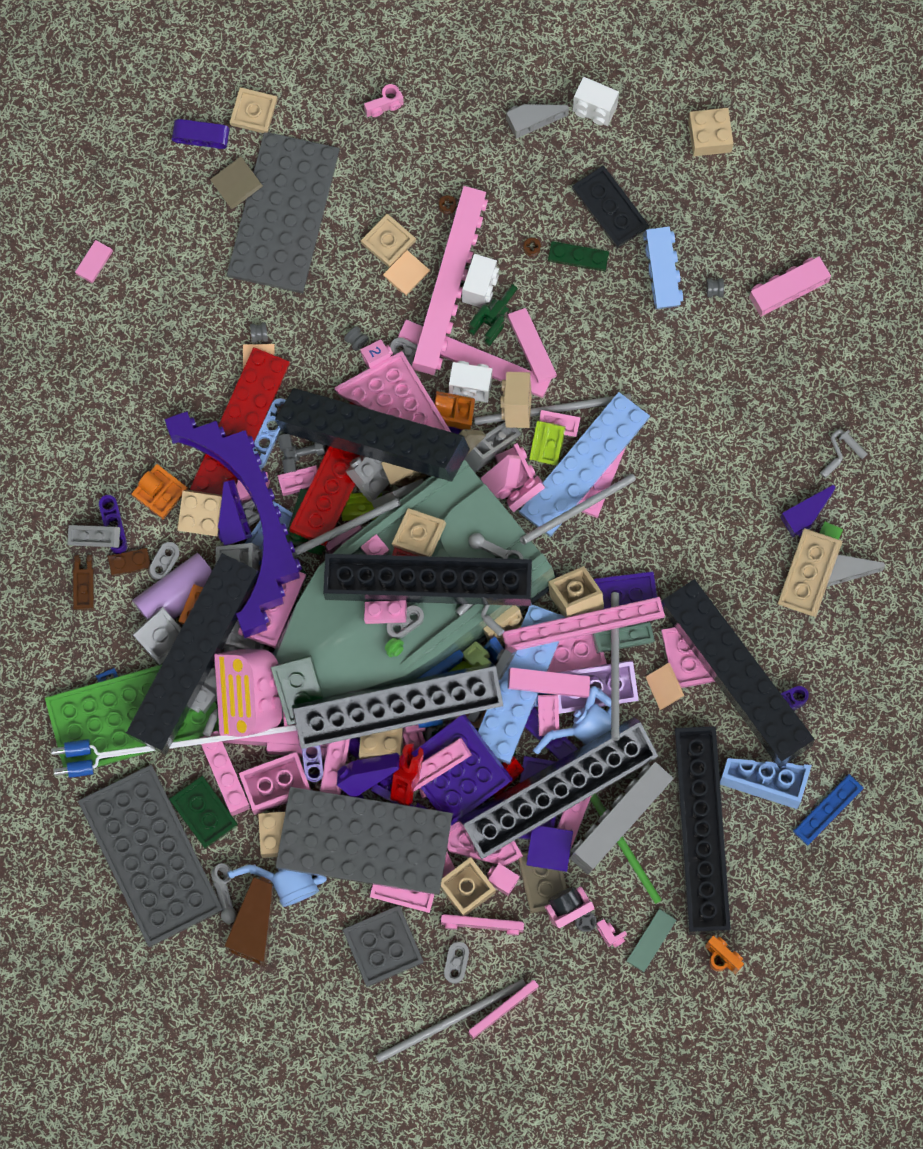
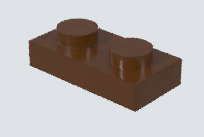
[108,548,150,577]

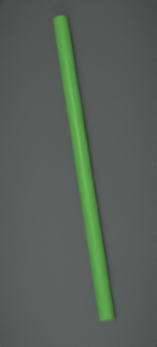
[590,793,662,904]

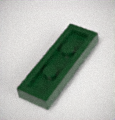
[548,241,609,272]

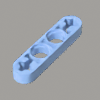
[252,398,286,470]

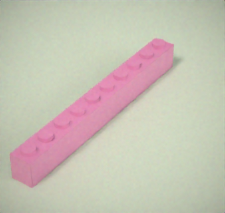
[412,186,488,375]

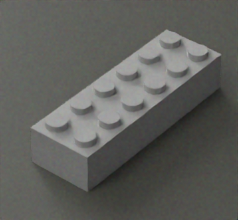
[570,762,674,874]

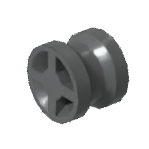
[707,278,724,298]
[250,322,268,343]
[344,326,369,351]
[575,912,597,932]

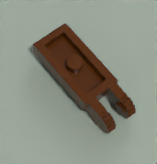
[73,555,94,611]

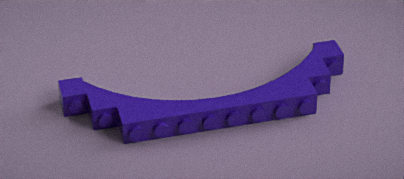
[164,412,302,638]

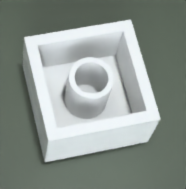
[573,77,619,126]
[462,254,499,308]
[449,361,492,403]

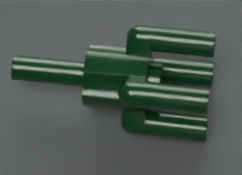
[467,284,518,347]

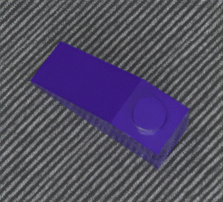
[218,480,252,546]
[781,485,836,538]
[337,753,400,797]

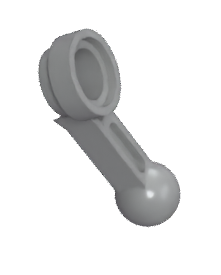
[468,533,523,559]
[211,863,237,924]

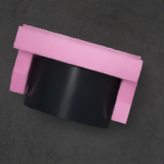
[544,886,595,928]

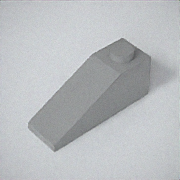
[506,104,569,139]
[465,422,521,472]
[827,555,885,587]

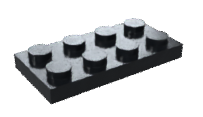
[572,165,649,249]

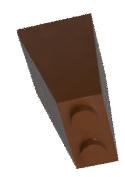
[224,876,275,967]

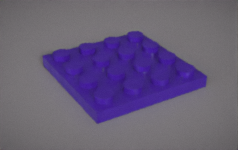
[411,714,513,826]

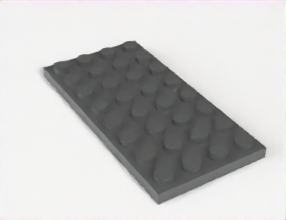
[227,132,340,294]
[78,764,223,948]
[276,787,453,895]

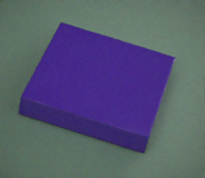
[526,826,573,872]

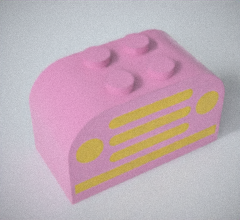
[214,649,282,737]

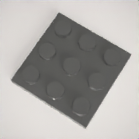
[343,905,424,987]

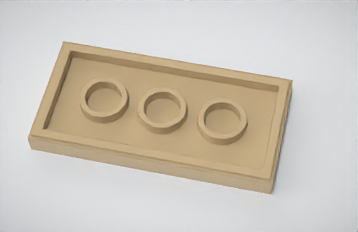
[778,528,843,617]

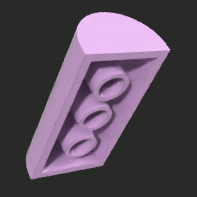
[132,553,212,620]
[556,660,639,714]

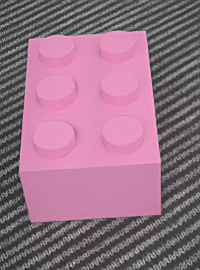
[239,752,311,815]

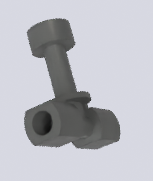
[278,434,326,474]

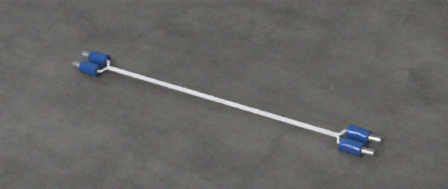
[51,716,456,778]

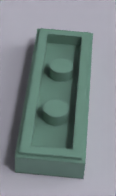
[592,622,655,653]
[626,909,677,973]

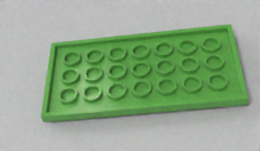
[45,665,219,776]

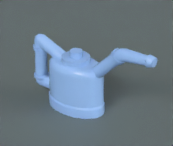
[533,686,611,754]
[227,864,327,907]

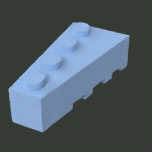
[643,227,683,310]
[720,758,812,809]

